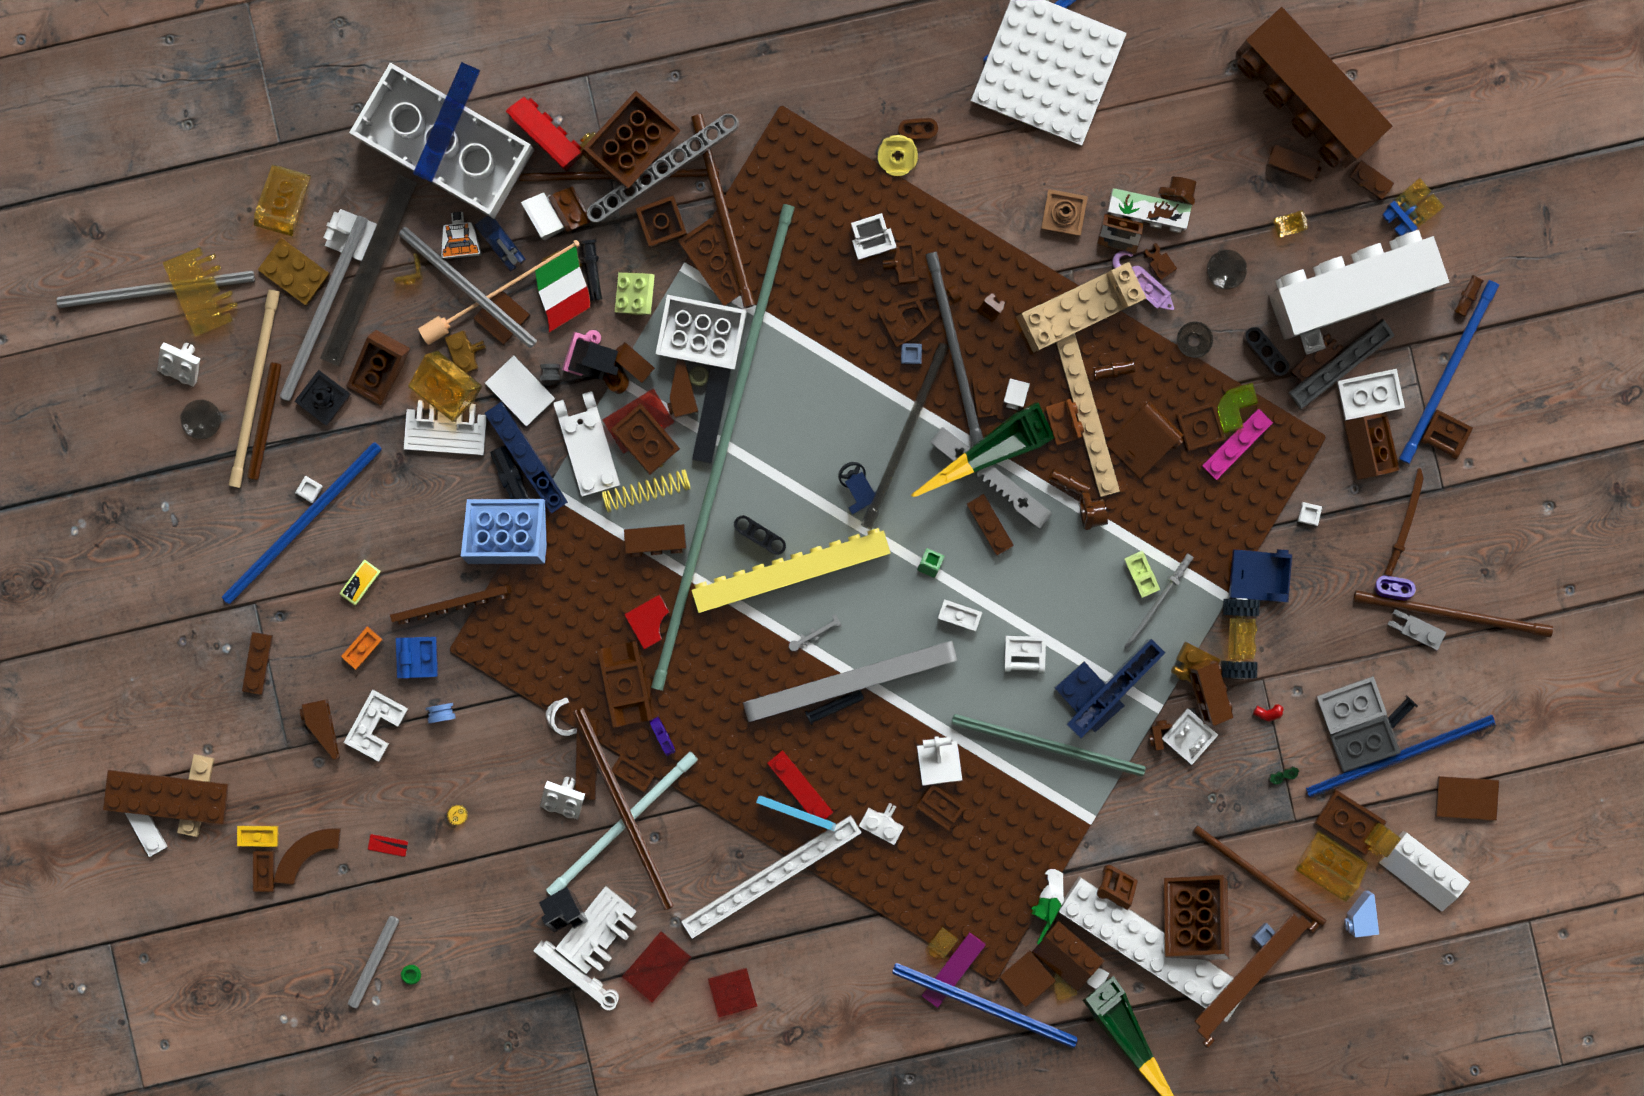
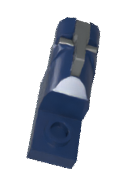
[475,215,526,272]

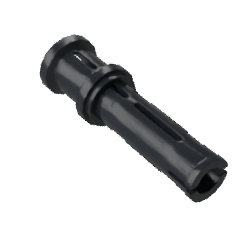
[579,239,603,301]

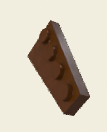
[678,218,740,306]

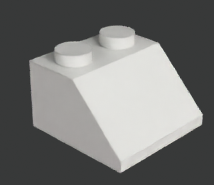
[521,193,565,241]

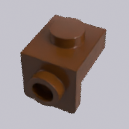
[1149,720,1173,751]

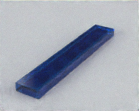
[413,62,481,182]

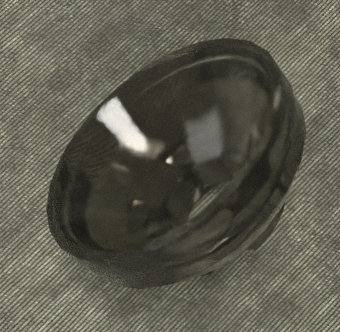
[1177,321,1213,358]

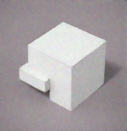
[851,213,897,260]

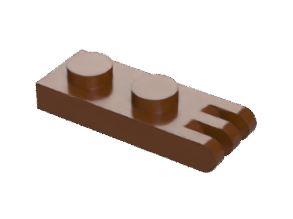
[1291,333,1343,382]

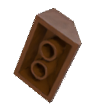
[1344,412,1400,480]
[1032,921,1104,991]

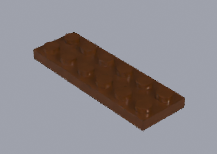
[103,770,229,824]

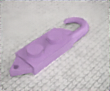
[1112,250,1174,310]

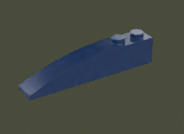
[1066,639,1165,739]

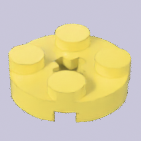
[878,135,918,176]

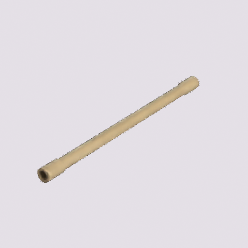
[229,289,280,488]

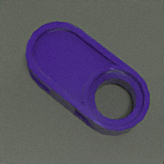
[649,717,676,756]

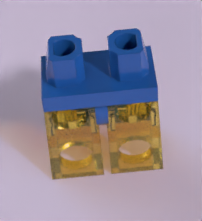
[1382,178,1444,236]

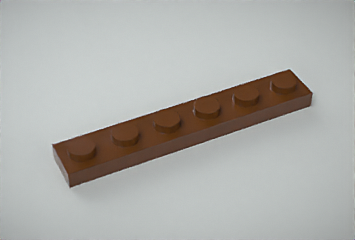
[390,585,511,625]

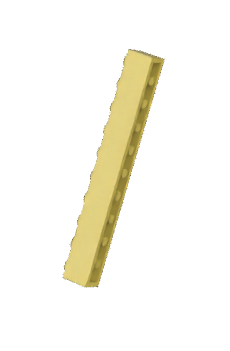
[692,528,891,613]

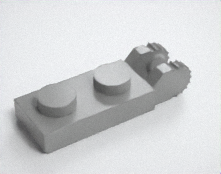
[1388,610,1446,650]

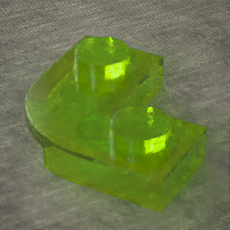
[1218,383,1258,433]

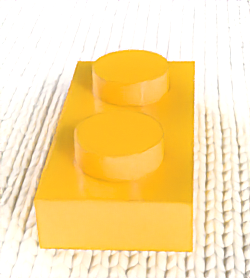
[237,826,278,847]

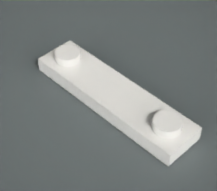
[125,813,168,857]

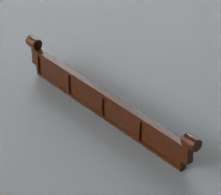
[1194,914,1319,1048]

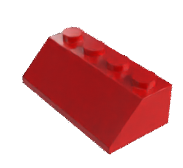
[506,97,582,172]

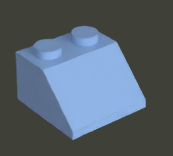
[1344,890,1379,937]

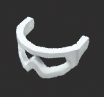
[546,698,577,736]

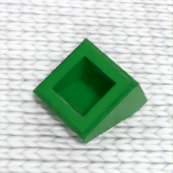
[917,548,945,578]

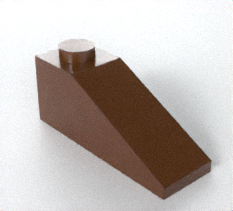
[667,359,699,418]
[300,699,340,760]

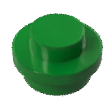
[401,964,421,985]

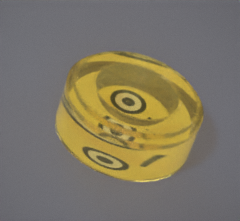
[447,805,468,825]

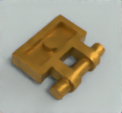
[1171,642,1221,683]

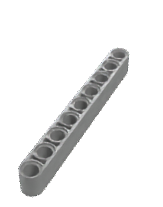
[587,114,739,223]

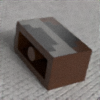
[1097,214,1144,253]

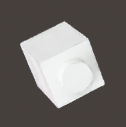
[1003,379,1029,410]

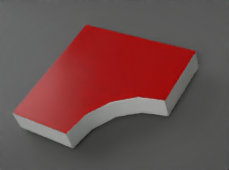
[624,595,669,649]

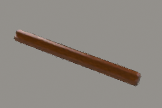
[247,362,281,480]

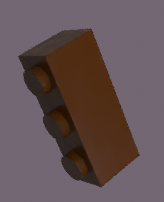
[624,524,687,557]
[1188,660,1233,726]

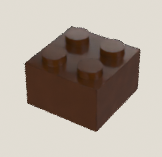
[636,195,687,249]

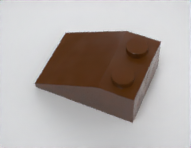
[346,330,411,405]

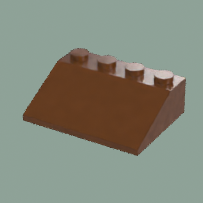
[581,91,681,189]
[1164,875,1229,960]

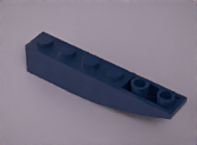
[484,402,568,513]

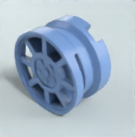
[425,703,456,724]

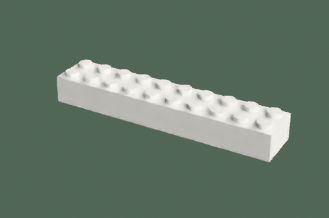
[1059,876,1241,1022]

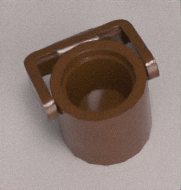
[1158,176,1197,205]
[1079,493,1108,530]

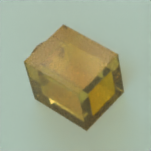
[1365,823,1401,858]

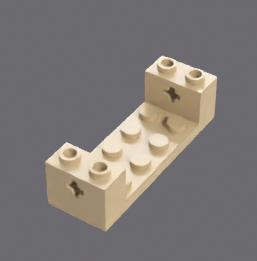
[1016,262,1146,353]

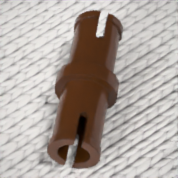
[1454,275,1484,317]
[1093,360,1135,380]
[1049,469,1090,495]

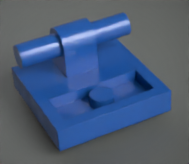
[396,637,438,678]

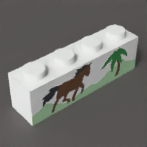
[1107,188,1192,233]

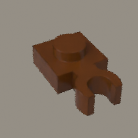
[1144,243,1177,280]

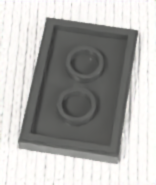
[1330,715,1401,772]

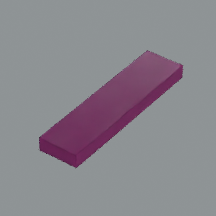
[922,932,985,1008]

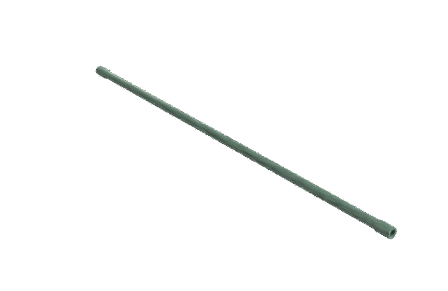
[651,204,795,691]

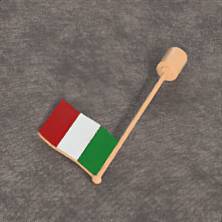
[418,240,590,345]

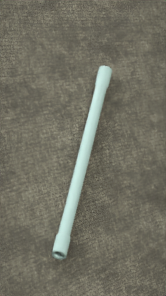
[546,752,698,895]

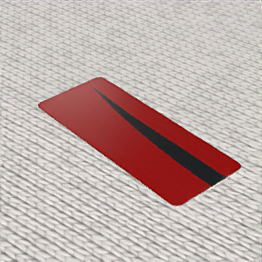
[368,834,408,857]

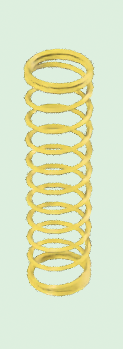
[602,469,691,512]

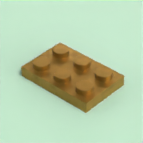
[257,238,330,306]

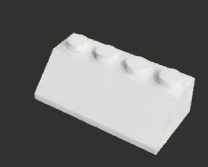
[1379,831,1470,911]

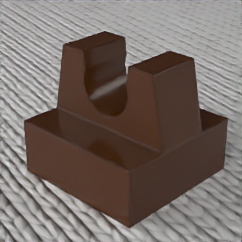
[977,293,1005,322]

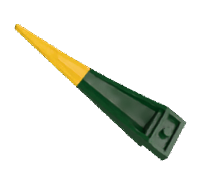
[911,402,1054,497]
[1082,976,1174,1096]

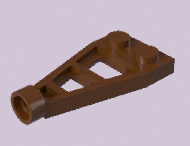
[878,285,962,347]

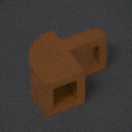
[616,342,655,383]

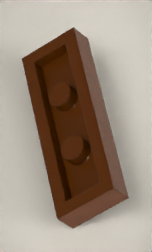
[967,494,1014,556]
[242,632,273,695]

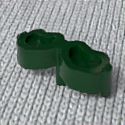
[1269,766,1299,784]

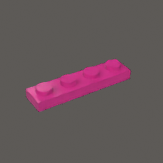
[1202,409,1273,480]

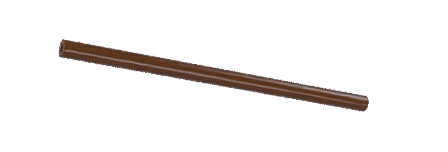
[1193,825,1327,926]

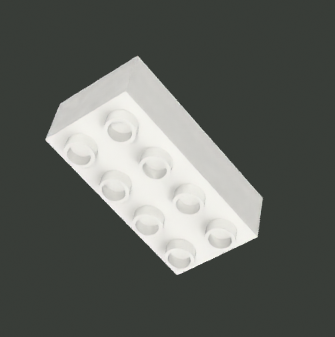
[349,63,534,219]
[1269,230,1449,340]

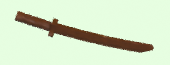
[1384,468,1424,576]

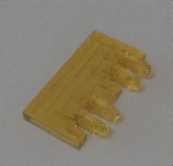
[163,247,238,337]

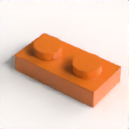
[341,626,383,670]

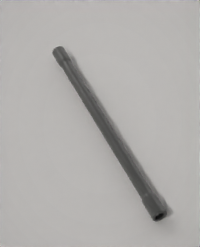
[925,252,983,446]

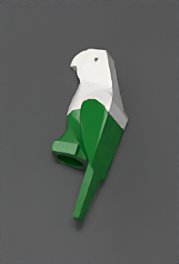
[1031,869,1064,945]

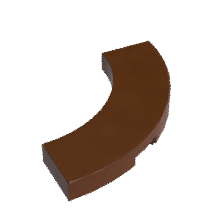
[274,828,341,884]

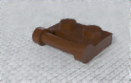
[1420,410,1473,460]
[1097,865,1138,910]

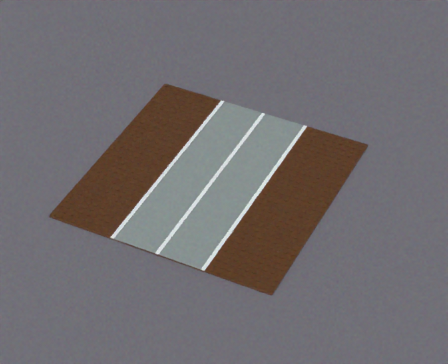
[450,106,1326,981]

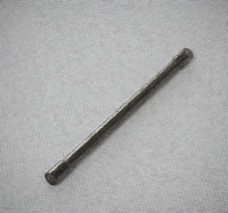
[861,342,949,530]

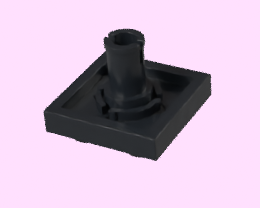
[294,370,351,426]

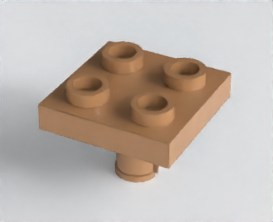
[1041,189,1088,236]

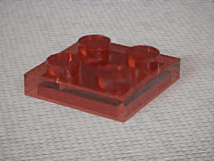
[708,967,758,1017]

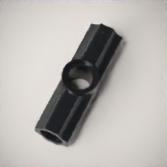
[490,445,530,499]

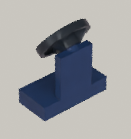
[838,462,887,515]

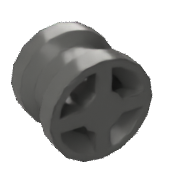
[540,364,560,381]

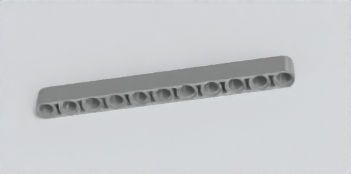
[743,641,958,722]

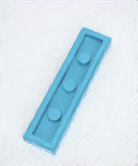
[756,796,836,831]

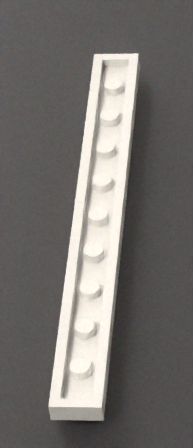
[681,815,861,938]

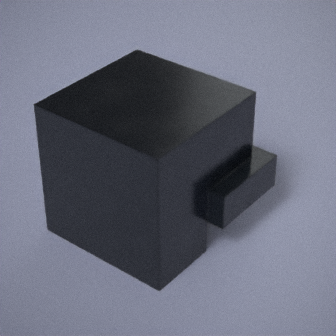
[568,339,619,380]
[539,887,588,933]

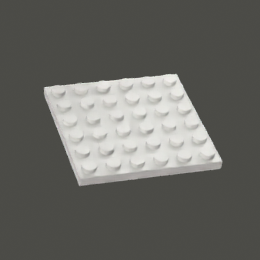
[970,0,1126,146]

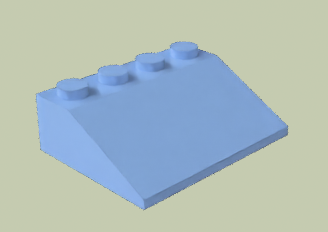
[461,499,547,564]

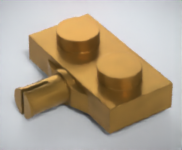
[445,330,486,375]

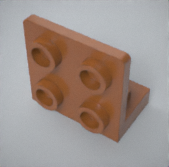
[1045,399,1084,445]

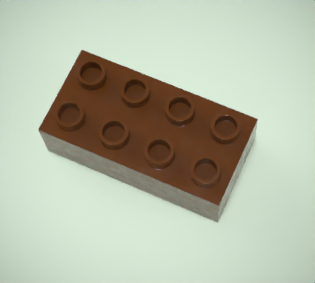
[1236,7,1393,168]

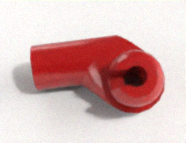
[1253,704,1284,722]

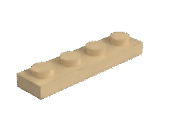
[177,754,215,837]

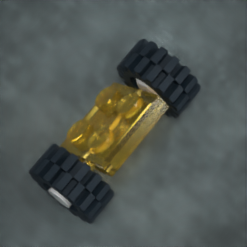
[1221,598,1260,679]

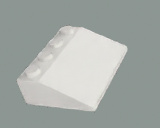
[656,295,747,370]

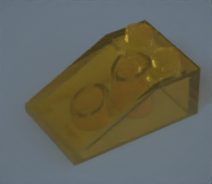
[254,164,311,237]

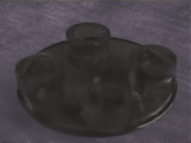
[1207,249,1247,289]
[180,399,221,439]

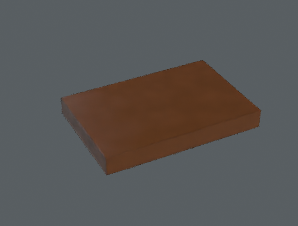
[610,403,680,475]
[1435,776,1499,820]
[1314,789,1387,855]

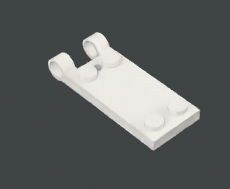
[554,391,620,497]
[534,940,619,1010]

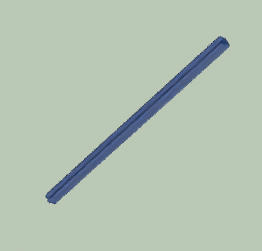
[222,442,382,604]

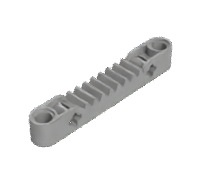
[930,427,1052,529]

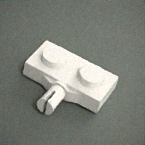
[859,803,904,845]

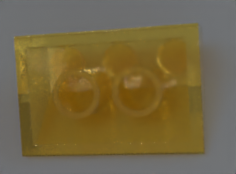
[408,351,482,422]
[1295,831,1368,902]

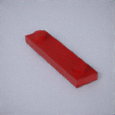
[767,750,833,819]

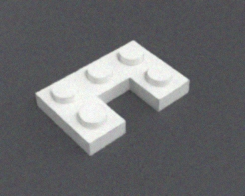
[344,690,408,762]

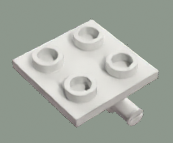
[323,209,377,261]
[917,736,962,786]

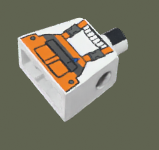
[441,212,482,259]

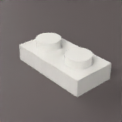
[938,599,982,631]

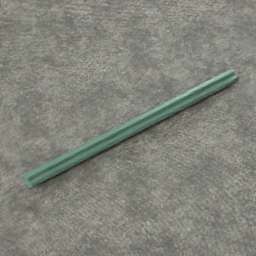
[952,714,1146,777]

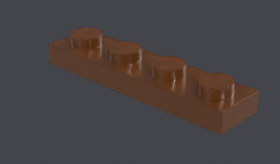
[575,719,598,800]

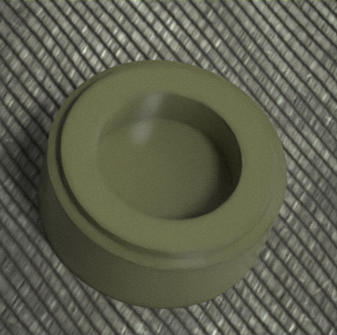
[689,366,709,386]

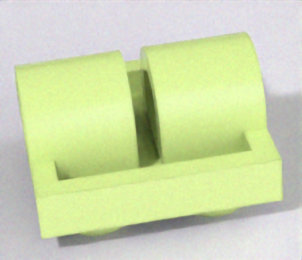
[615,272,655,315]

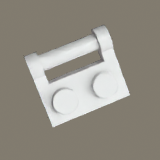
[1004,636,1046,673]

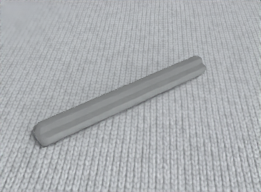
[348,916,399,1008]

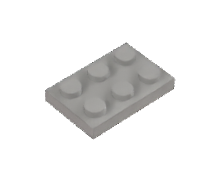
[1316,676,1387,734]

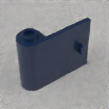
[1229,549,1293,602]

